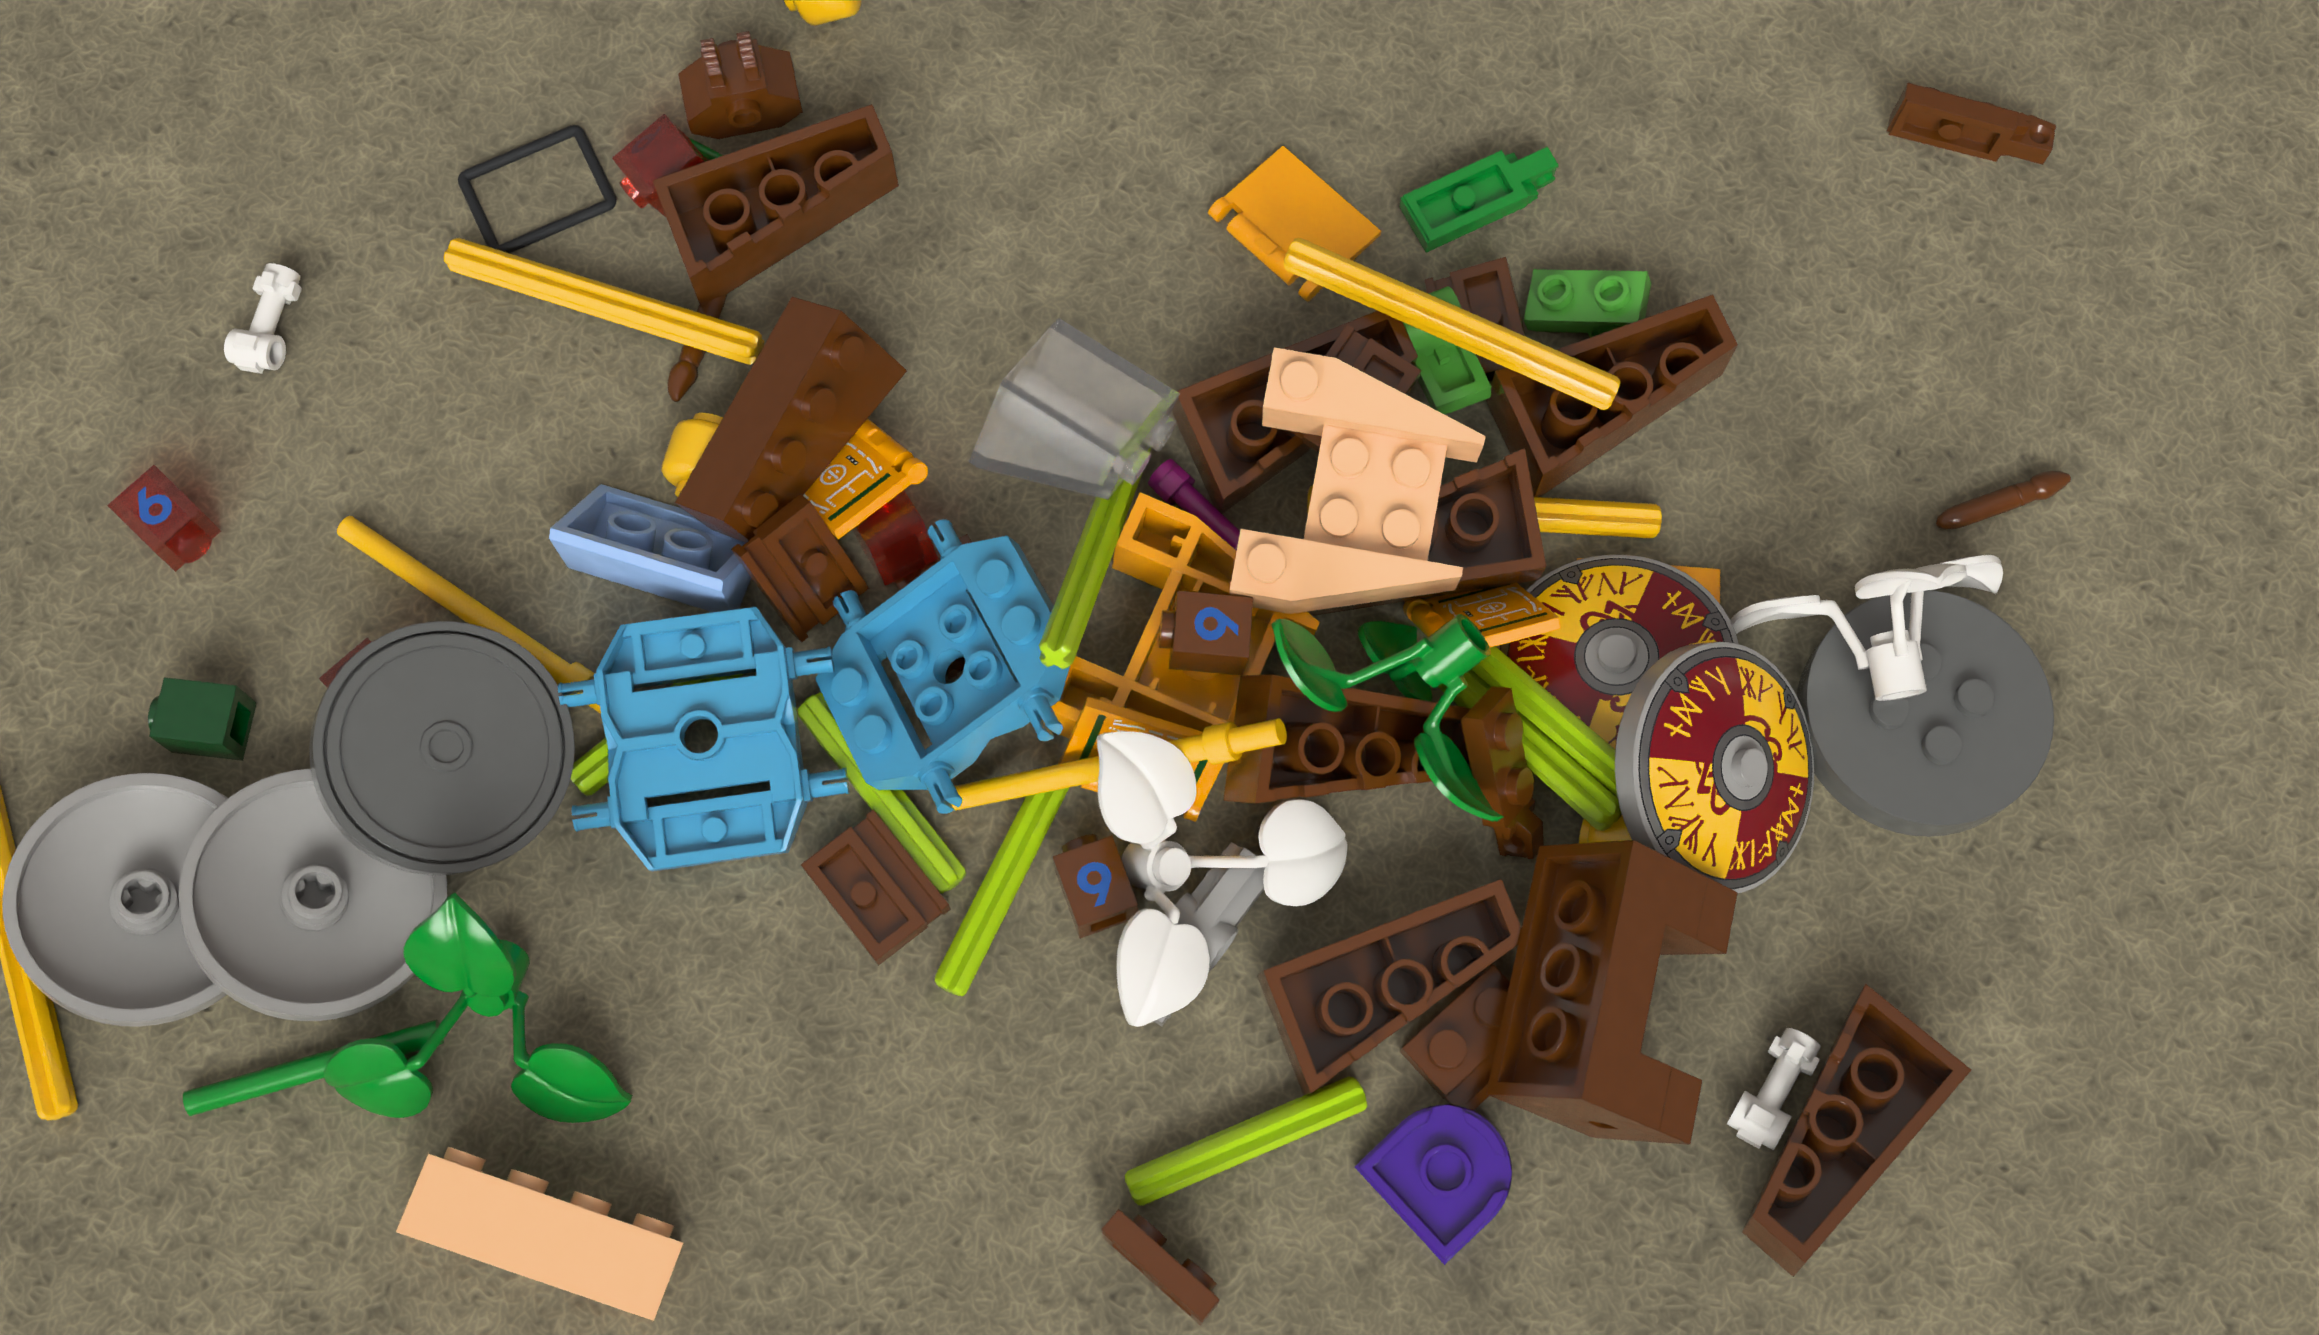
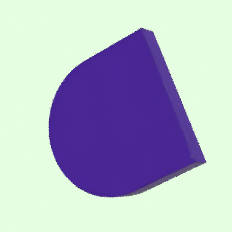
[1355,1104,1512,1265]

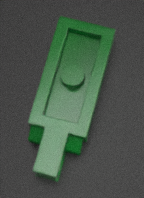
[1399,146,1559,253]

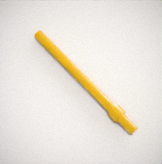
[337,516,601,714]
[952,718,1287,811]

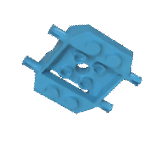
[815,519,1070,814]
[558,607,850,871]

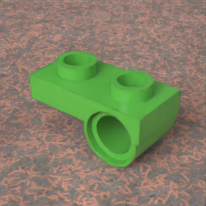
[1524,269,1651,338]
[1402,286,1491,415]

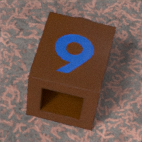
[1159,591,1253,675]
[1053,834,1138,939]

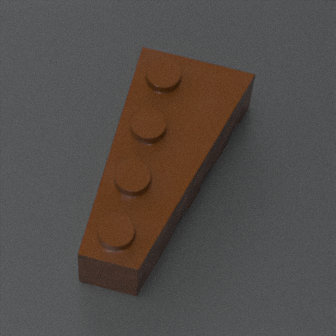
[652,104,899,307]
[1486,294,1738,497]
[675,297,907,543]
[1172,311,1418,514]
[1308,448,1546,616]
[1223,675,1471,804]
[1257,879,1522,1095]
[1742,984,1971,1277]

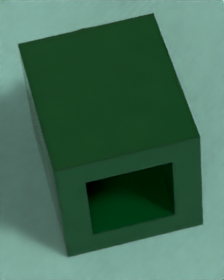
[148,677,257,761]

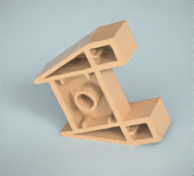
[1230,347,1485,614]

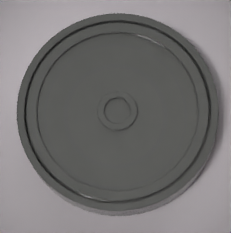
[1797,590,2054,837]
[309,621,575,875]

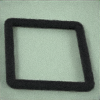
[458,125,617,253]

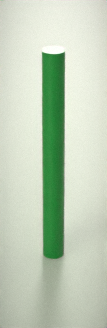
[183,1019,444,1116]

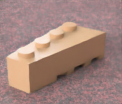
[396,1147,683,1321]

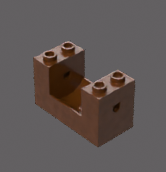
[1486,840,1738,1145]

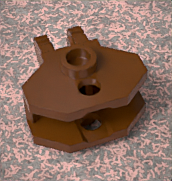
[678,31,803,139]

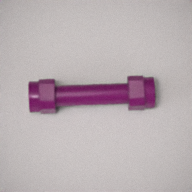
[1148,459,1240,551]

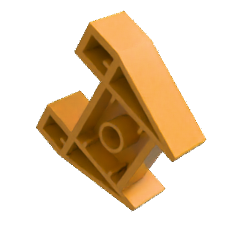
[1051,492,1320,763]

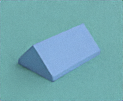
[549,484,751,612]

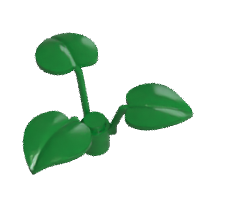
[1271,614,1504,822]
[324,893,633,1123]

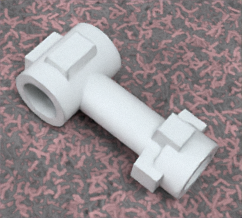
[224,263,302,374]
[1727,1028,1821,1150]

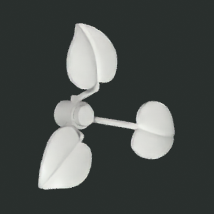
[1730,555,2003,701]
[1097,731,1347,1027]

